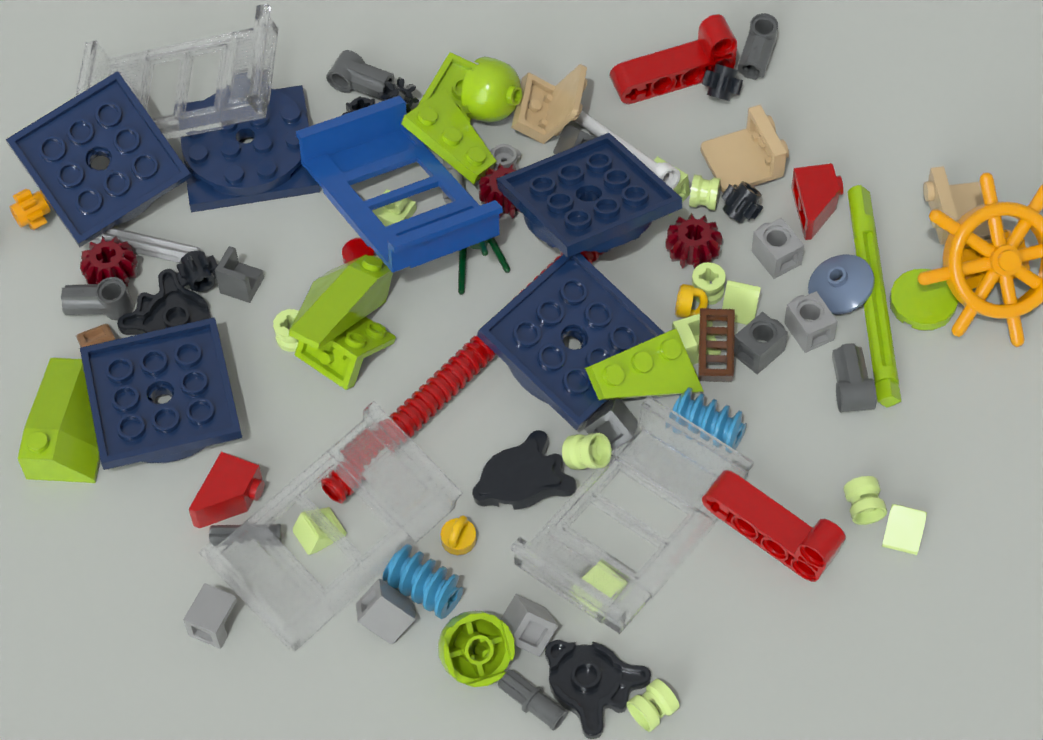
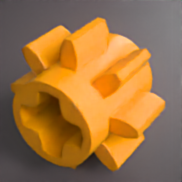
[9,189,51,230]

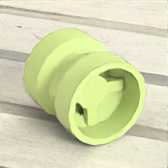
[562,433,612,470]
[843,476,887,525]
[626,679,680,732]

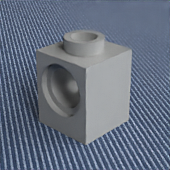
[751,218,804,279]
[784,291,838,353]

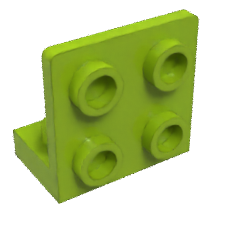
[294,317,396,390]

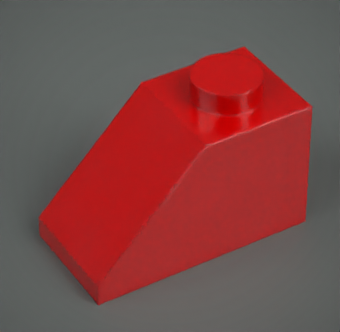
[791,163,843,240]
[189,451,265,528]

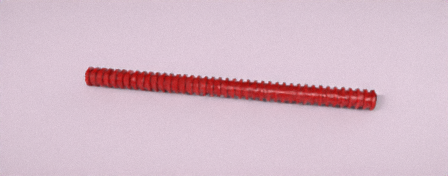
[321,251,604,503]

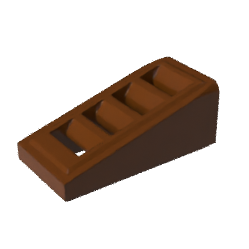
[698,308,735,382]

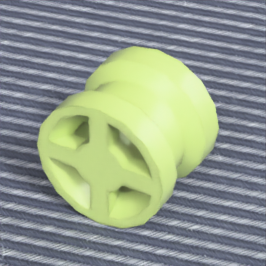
[689,174,721,211]
[692,262,726,305]
[273,309,299,352]

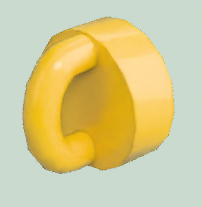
[675,284,708,318]
[440,515,477,555]

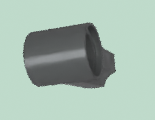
[738,13,778,80]
[326,50,394,100]
[61,277,133,320]
[832,343,877,412]

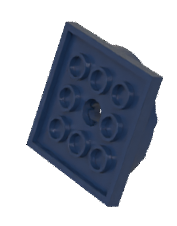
[6,71,191,248]
[177,85,320,213]
[497,133,682,258]
[477,253,665,431]
[80,317,243,470]

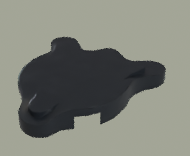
[117,269,211,335]
[472,430,577,510]
[545,640,651,739]

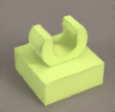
[372,189,417,226]

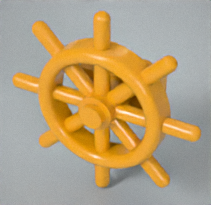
[917,172,1043,347]

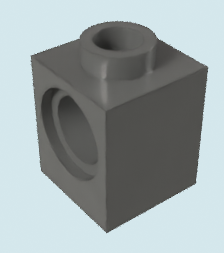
[734,312,788,375]

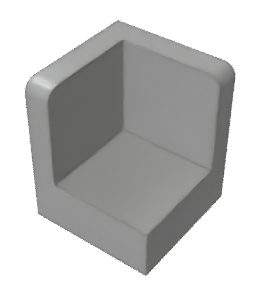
[356,578,415,644]
[183,583,237,649]
[500,594,558,657]

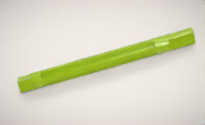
[847,185,902,408]

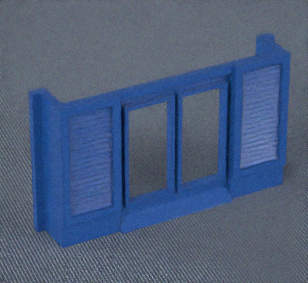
[296,95,503,273]

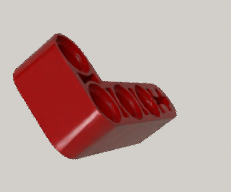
[609,14,737,104]
[702,470,846,582]

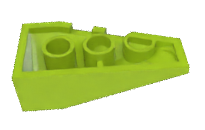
[288,254,393,349]
[17,357,100,483]

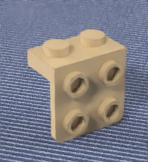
[511,64,587,144]
[700,105,789,193]
[923,166,1005,245]

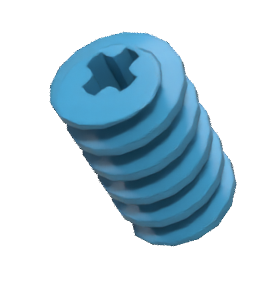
[668,387,747,455]
[382,544,463,619]

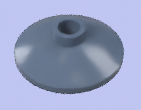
[808,254,875,315]

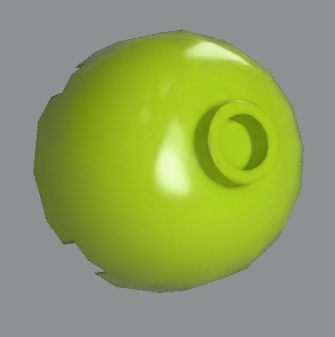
[461,56,522,122]
[438,611,515,687]

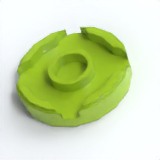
[889,269,958,330]

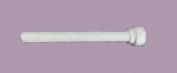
[575,111,680,189]

